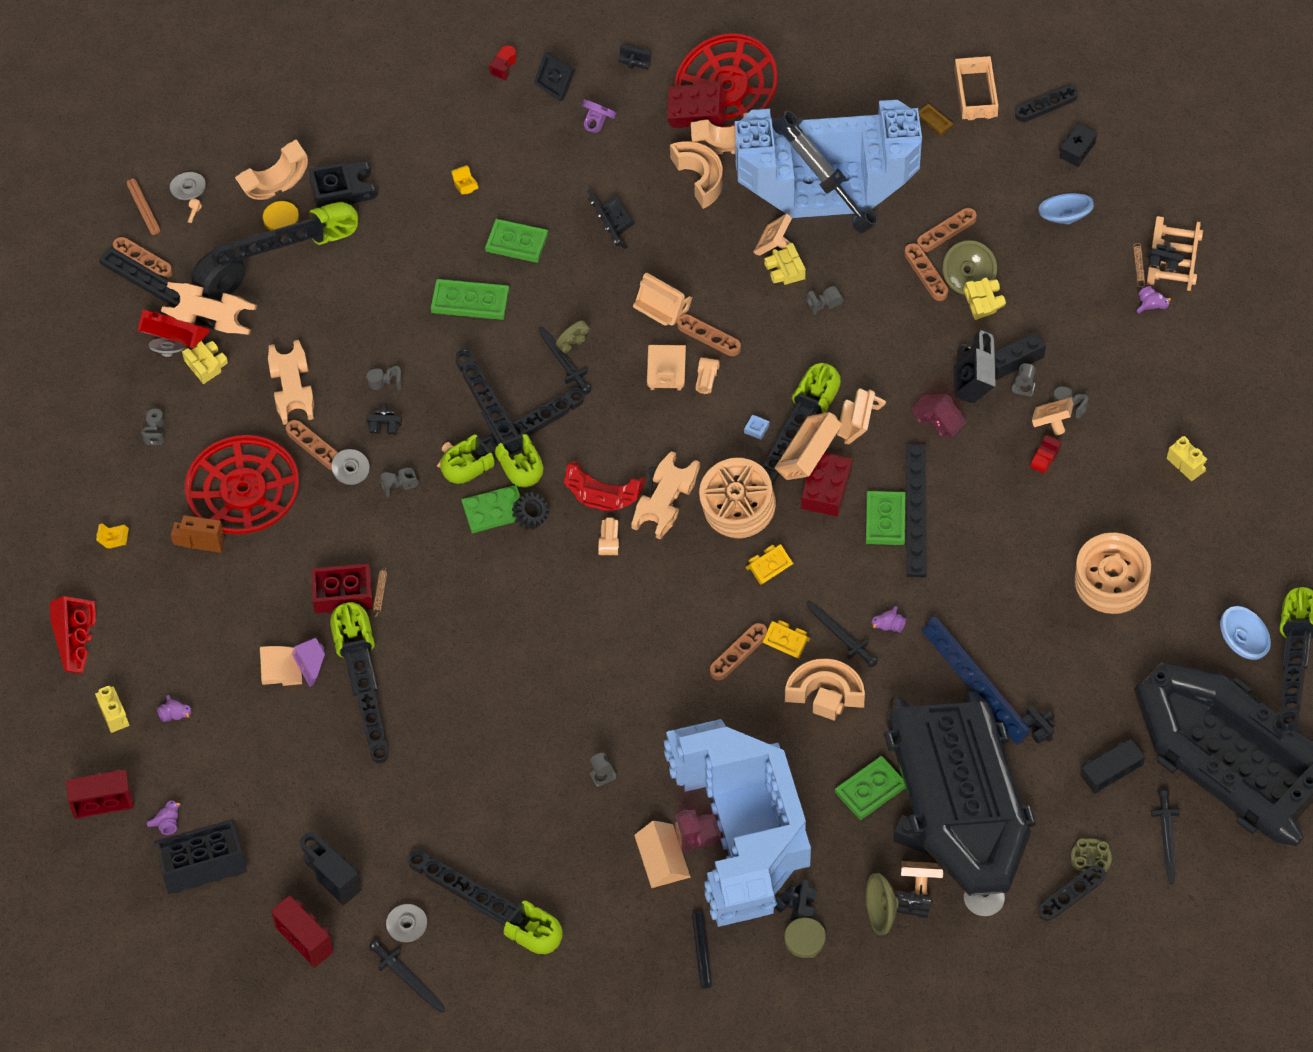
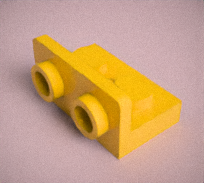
[746,544,793,585]
[763,620,810,659]

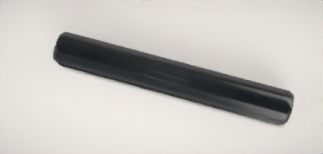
[692,911,712,988]

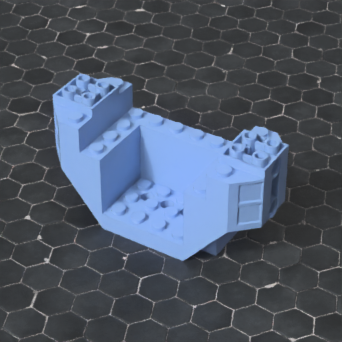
[735,100,922,218]
[664,719,811,927]

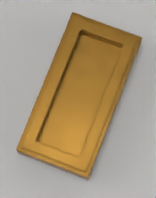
[918,104,954,136]

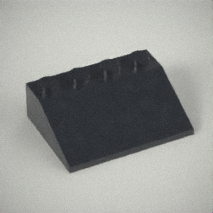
[155,820,247,894]

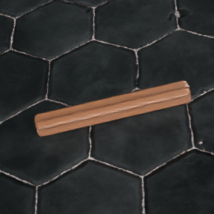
[127,178,160,235]

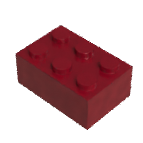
[667,83,726,128]
[801,453,852,517]
[311,564,373,614]
[66,770,134,819]
[271,895,333,968]

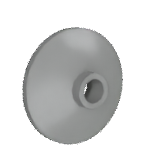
[170,172,206,200]
[149,338,186,357]
[331,449,370,485]
[964,892,1005,916]
[386,904,427,942]

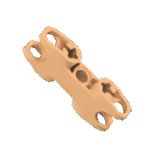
[161,282,257,335]
[268,340,314,425]
[632,451,700,540]

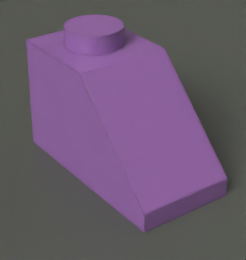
[292,638,325,687]

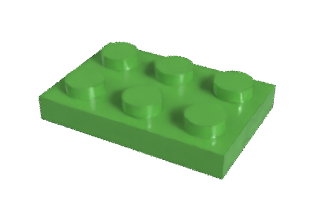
[485,219,548,263]
[461,485,520,533]
[866,491,905,545]
[835,756,905,821]

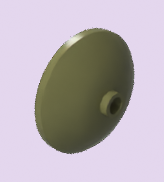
[942,240,997,295]
[866,873,898,935]

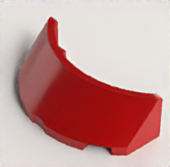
[137,309,210,348]
[564,461,646,511]

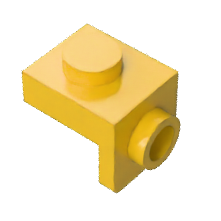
[451,165,479,195]
[96,523,129,548]

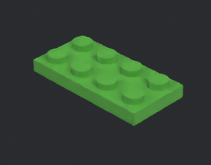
[431,279,509,320]

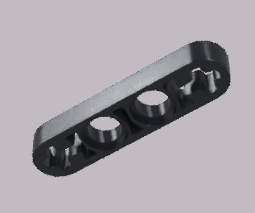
[1015,86,1078,122]
[1038,865,1105,921]

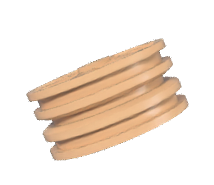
[699,458,776,538]
[1075,533,1151,614]

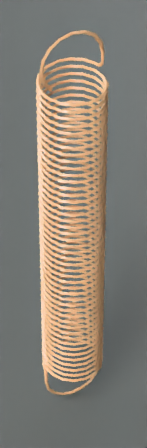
[1134,243,1145,287]
[373,567,387,616]

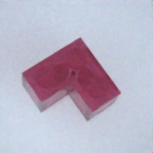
[911,394,967,438]
[675,809,721,853]

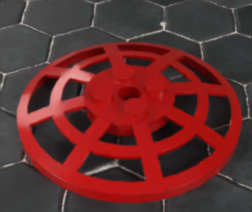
[674,33,778,128]
[185,435,299,535]

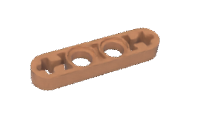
[917,208,977,252]
[113,237,172,279]
[905,243,948,301]
[677,314,741,356]
[286,420,338,470]
[710,623,767,680]

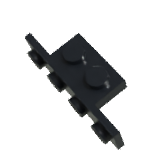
[587,189,635,249]

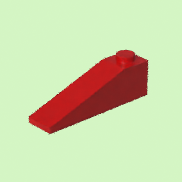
[50,596,96,674]

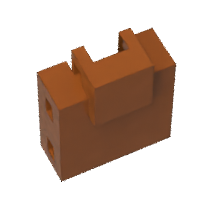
[171,515,225,553]

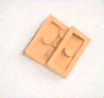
[260,646,302,686]

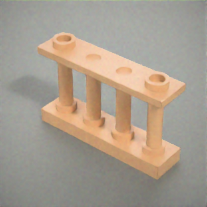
[1147,216,1203,291]

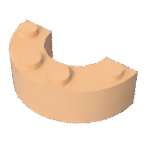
[691,113,748,155]
[235,140,308,200]
[670,142,723,209]
[785,659,865,708]

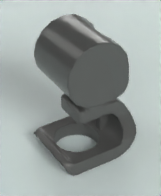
[806,286,844,315]
[1012,363,1036,397]
[367,366,402,391]
[1053,387,1088,418]
[141,409,164,445]
[380,468,419,497]
[590,753,616,787]

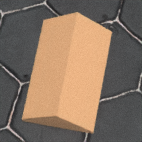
[634,821,690,888]

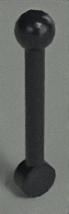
[647,468,656,498]

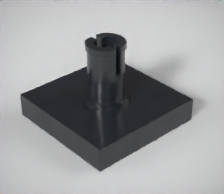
[534,52,576,101]

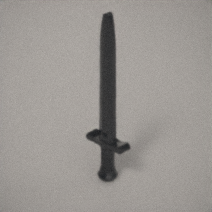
[539,327,591,395]
[806,601,878,668]
[1151,789,1180,885]
[369,940,445,1012]

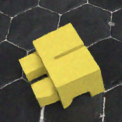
[764,243,806,285]
[963,277,1006,320]
[182,341,228,384]
[1167,436,1207,481]
[95,686,130,733]

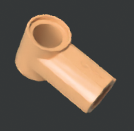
[696,357,720,394]
[599,518,619,556]

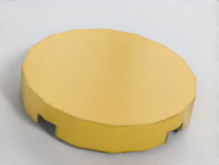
[263,201,299,231]

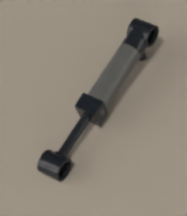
[772,111,878,233]

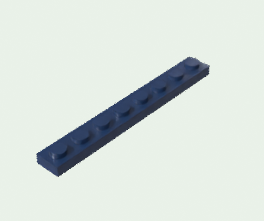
[922,617,1031,745]

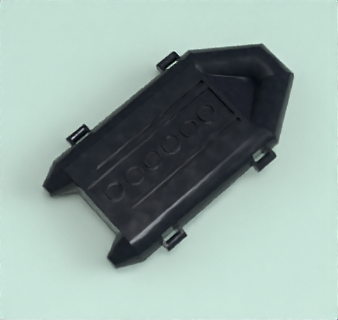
[1134,661,1313,846]
[884,691,1036,896]

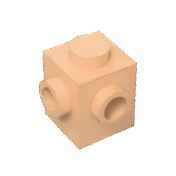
[813,687,845,721]

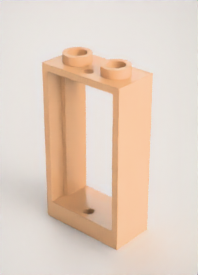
[954,56,998,120]
[775,412,842,480]

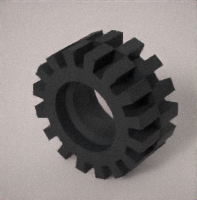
[512,492,549,530]

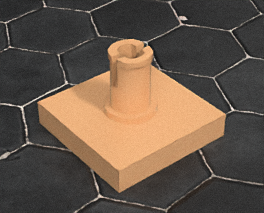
[753,214,792,256]
[1032,397,1074,435]
[901,861,943,895]

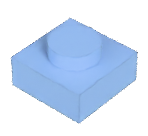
[744,415,769,440]

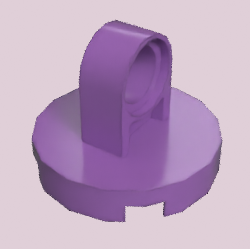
[582,100,617,133]

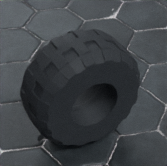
[191,249,245,301]

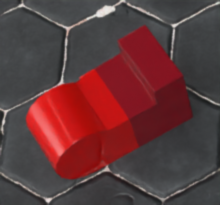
[489,45,516,80]
[1030,435,1061,474]

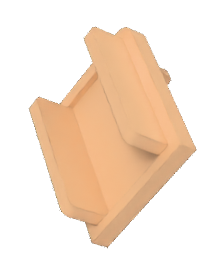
[633,273,692,325]
[647,345,686,390]
[837,389,886,445]

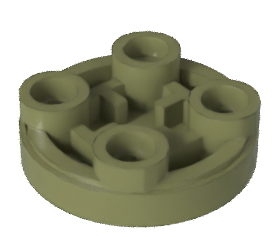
[556,320,590,354]
[1071,838,1112,877]
[784,917,826,958]

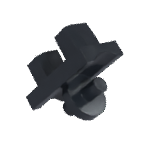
[618,44,651,70]
[1145,240,1184,273]
[366,404,402,435]
[1021,705,1055,744]
[782,879,818,920]
[895,890,932,918]

